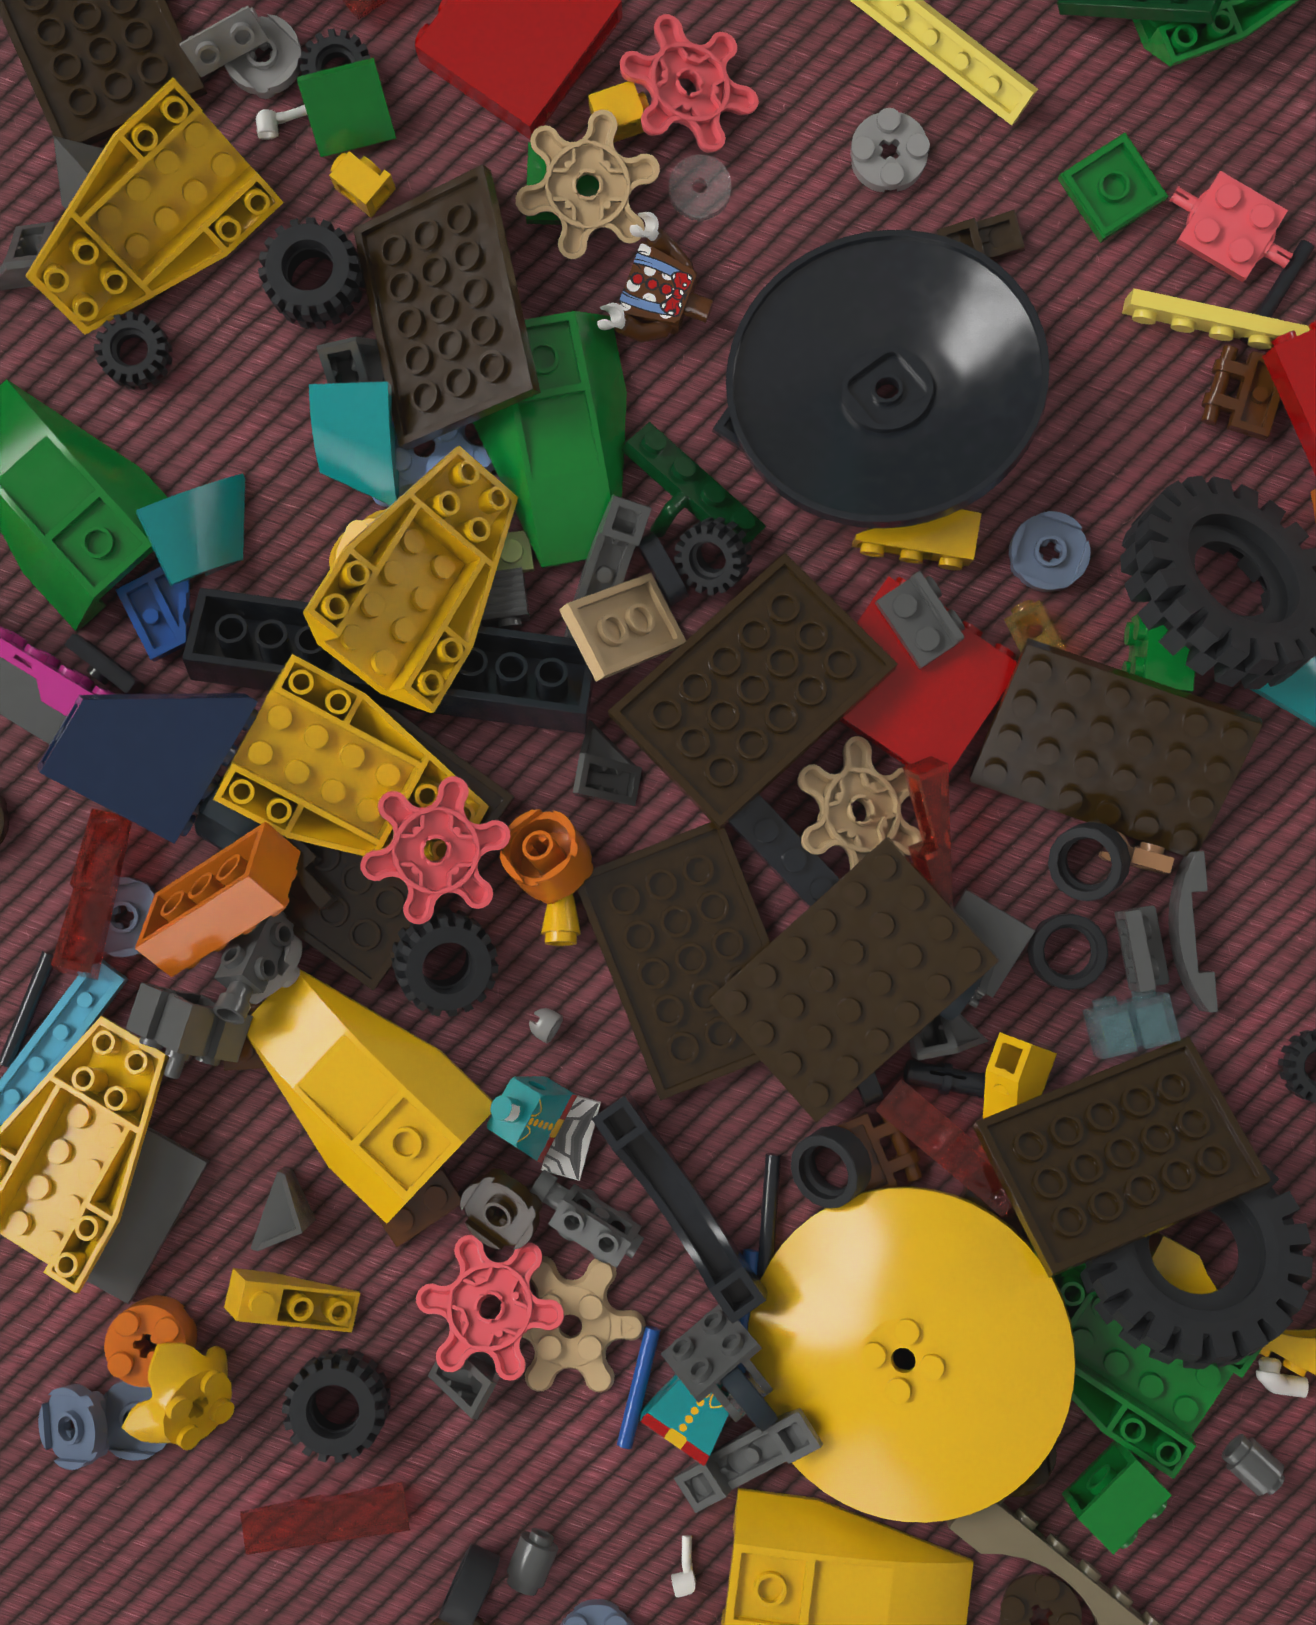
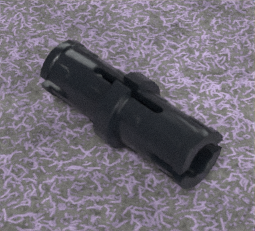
[903,1059,986,1099]

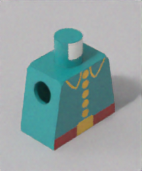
[487,1076,578,1163]
[640,1374,732,1466]

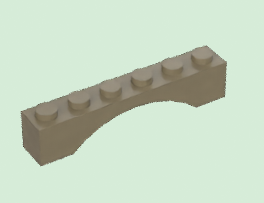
[946,1497,1164,1625]

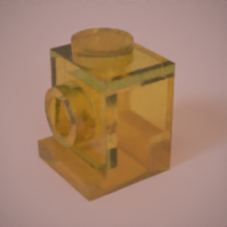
[1004,599,1067,652]

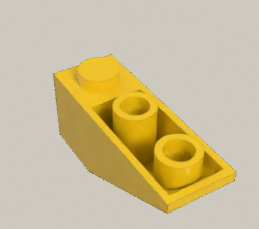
[852,509,982,570]
[981,1032,1057,1155]
[224,1268,361,1332]

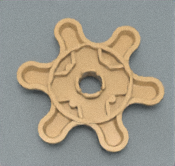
[515,110,660,259]
[797,736,924,870]
[522,1256,646,1393]

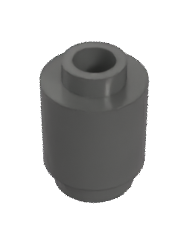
[1221,1434,1285,1496]
[507,1528,559,1596]

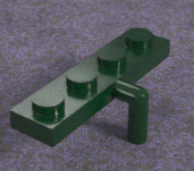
[1057,0,1222,24]
[622,422,766,544]

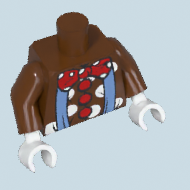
[597,212,714,343]

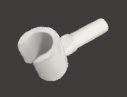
[256,105,307,140]
[671,1535,696,1597]

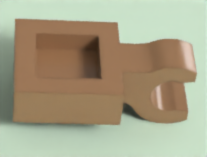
[1099,832,1174,874]

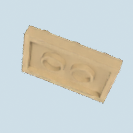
[559,573,686,682]

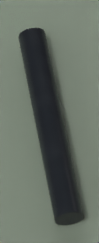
[1239,240,1314,346]
[0,951,58,1067]
[757,1153,781,1276]

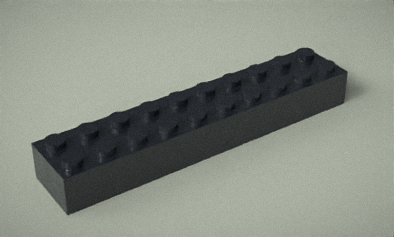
[182,588,594,734]

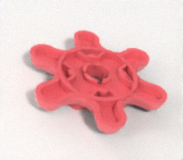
[620,14,759,153]
[360,776,510,924]
[416,1235,564,1381]

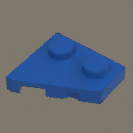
[116,567,190,662]

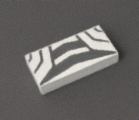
[541,1096,601,1181]

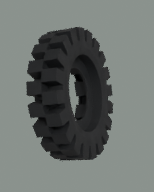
[1120,476,1316,689]
[1080,1164,1313,1369]

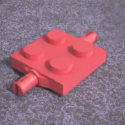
[1169,171,1293,283]

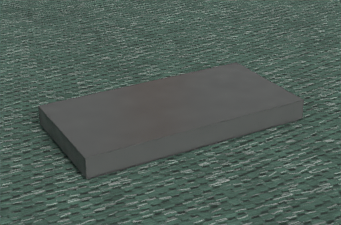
[87,1127,210,1304]

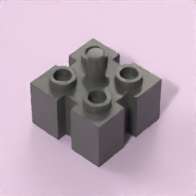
[126,982,253,1079]

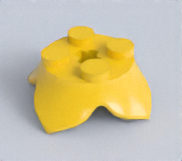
[121,1343,234,1450]

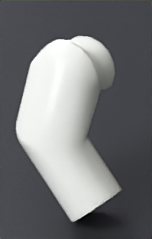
[1256,1357,1309,1398]

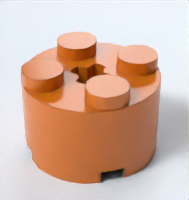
[500,809,593,904]
[104,1295,197,1387]

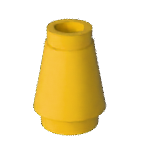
[541,893,581,946]

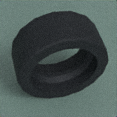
[1048,822,1131,902]
[1027,914,1109,990]
[791,1126,872,1208]
[439,1543,500,1625]

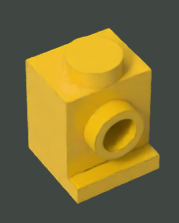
[329,151,396,218]

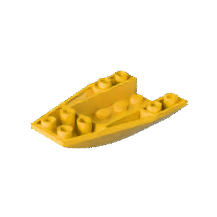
[25,77,284,335]
[303,445,518,713]
[213,654,489,861]
[247,969,493,1224]
[0,1016,169,1293]
[721,1488,974,1625]

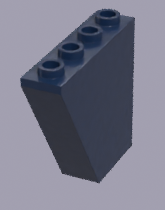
[37,693,258,844]

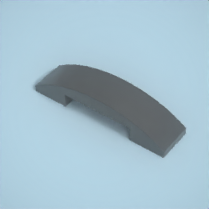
[564,495,652,638]
[1168,851,1218,1013]
[674,1408,823,1513]

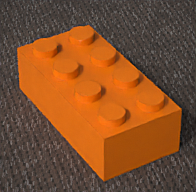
[135,821,301,977]

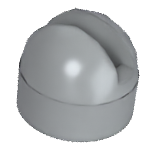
[529,1008,563,1044]

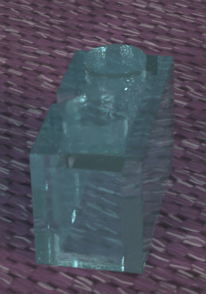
[1082,990,1181,1059]

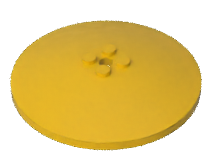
[748,1187,1076,1523]

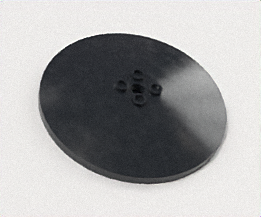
[726,230,1050,529]

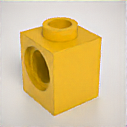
[588,81,649,143]

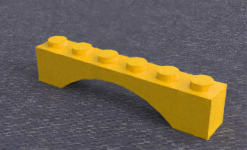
[1149,1232,1316,1377]

